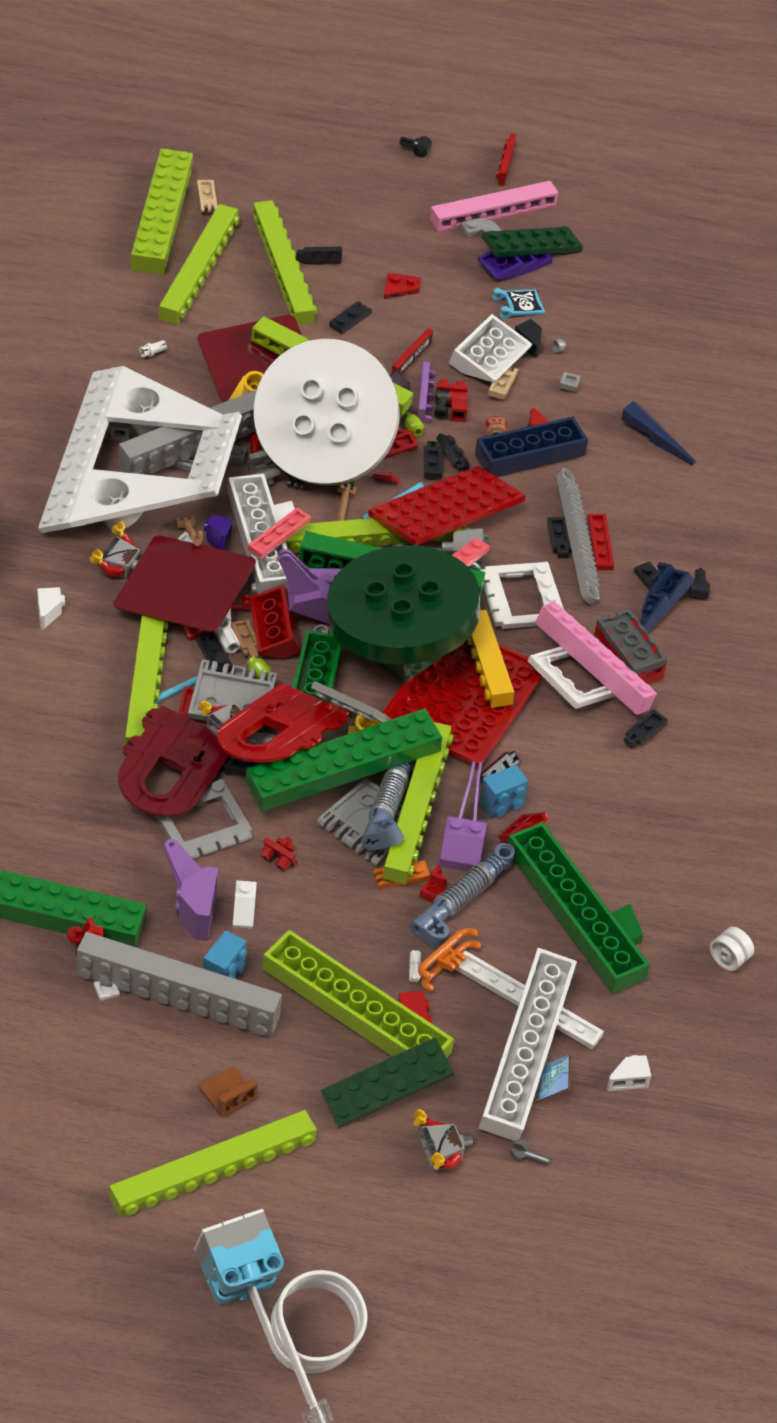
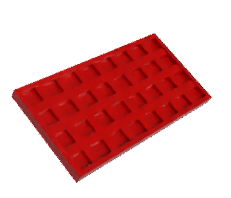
[368,466,526,546]

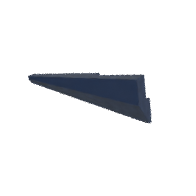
[621,401,696,466]
[638,562,695,633]

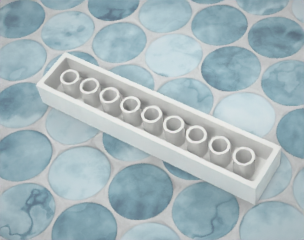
[478,948,577,1141]

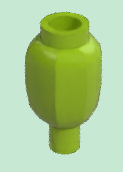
[404,412,424,437]
[246,656,272,681]

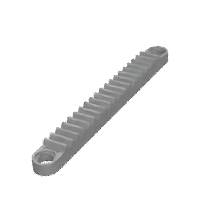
[556,468,600,605]

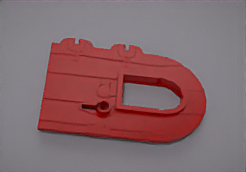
[217,683,349,762]

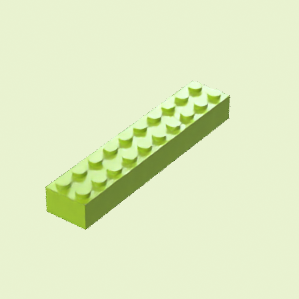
[131,149,193,275]
[262,930,454,1058]

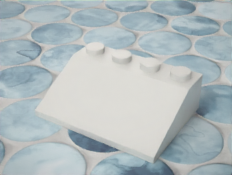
[449,314,533,383]

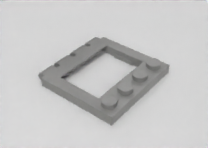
[311,681,392,723]
[156,779,253,859]

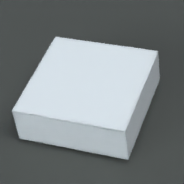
[94,981,120,1001]

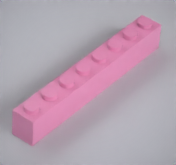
[430,181,559,232]
[535,602,657,715]

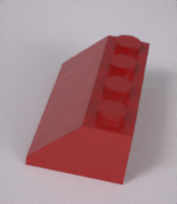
[249,584,301,659]

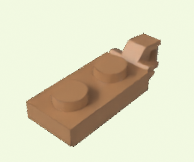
[231,619,259,660]

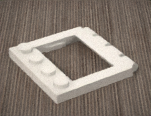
[480,562,563,629]
[528,647,615,709]

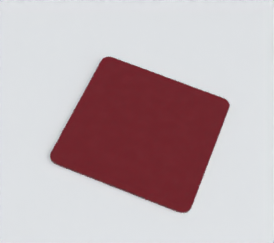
[197,315,302,403]
[113,535,256,632]

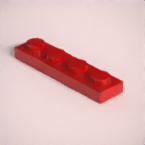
[496,133,517,186]

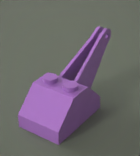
[279,549,334,624]
[439,761,487,871]
[164,839,218,941]

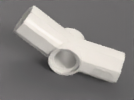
[214,608,240,655]

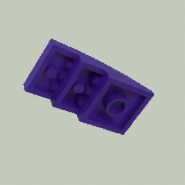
[477,251,552,280]

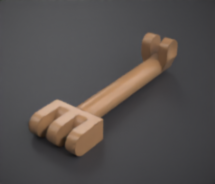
[336,483,357,521]
[175,516,203,546]

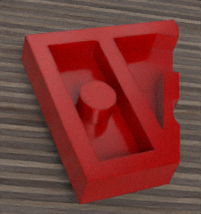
[384,273,421,299]
[385,429,418,458]
[498,812,550,842]

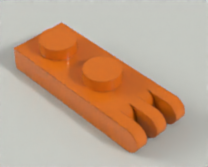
[373,860,430,889]

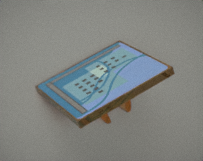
[535,1054,571,1104]

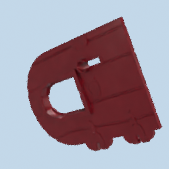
[118,705,229,817]

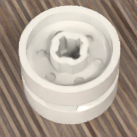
[710,927,754,971]

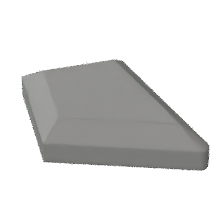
[252,468,281,485]

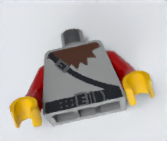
[90,521,140,578]
[197,701,251,743]
[412,1109,473,1172]

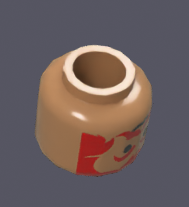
[484,416,507,436]

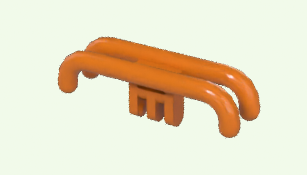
[418,928,481,992]

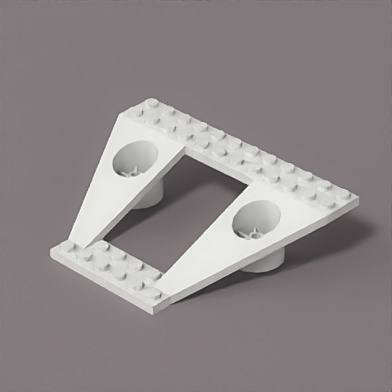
[38,366,242,533]

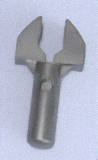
[510,1140,550,1165]

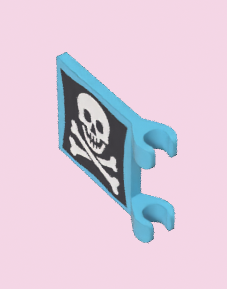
[492,288,545,319]

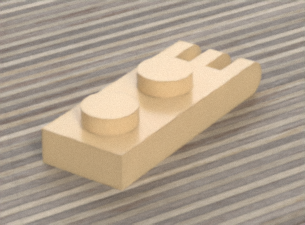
[197,180,218,213]
[488,367,519,400]

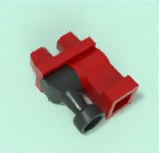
[434,379,468,423]

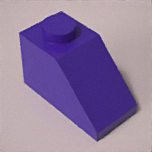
[204,515,233,550]

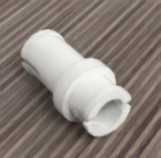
[139,340,167,358]

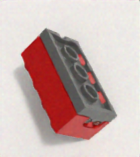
[594,608,667,684]

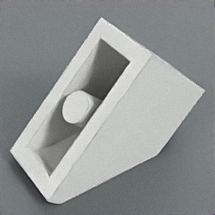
[37,587,65,629]
[233,880,257,929]
[607,1055,651,1091]

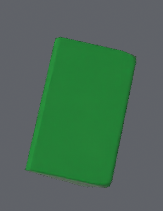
[612,904,643,944]

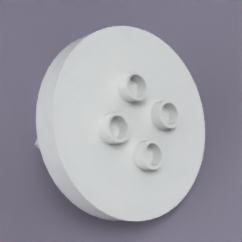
[254,339,400,486]

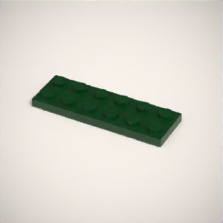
[482,226,583,257]
[321,1037,454,1129]

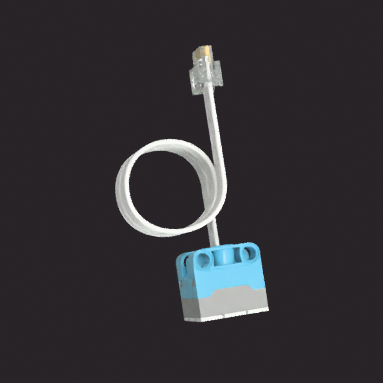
[194,1209,367,1423]

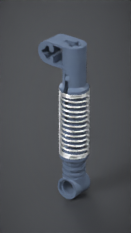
[361,760,416,850]
[409,843,515,950]

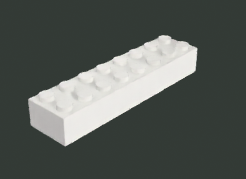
[228,474,288,594]

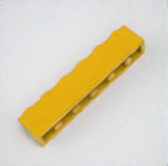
[466,610,514,708]

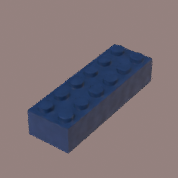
[475,416,588,476]

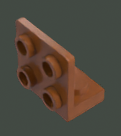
[199,1067,258,1117]

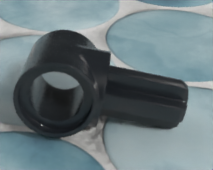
[399,136,432,158]
[689,568,710,599]

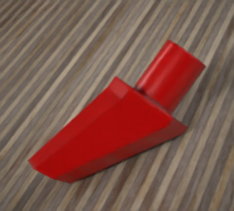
[250,434,261,454]
[371,472,400,485]

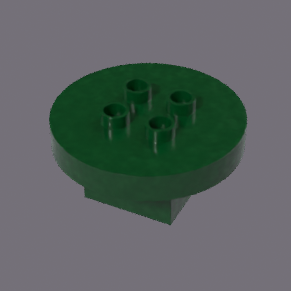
[327,545,480,682]

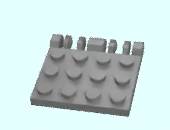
[188,659,277,731]
[317,778,403,868]

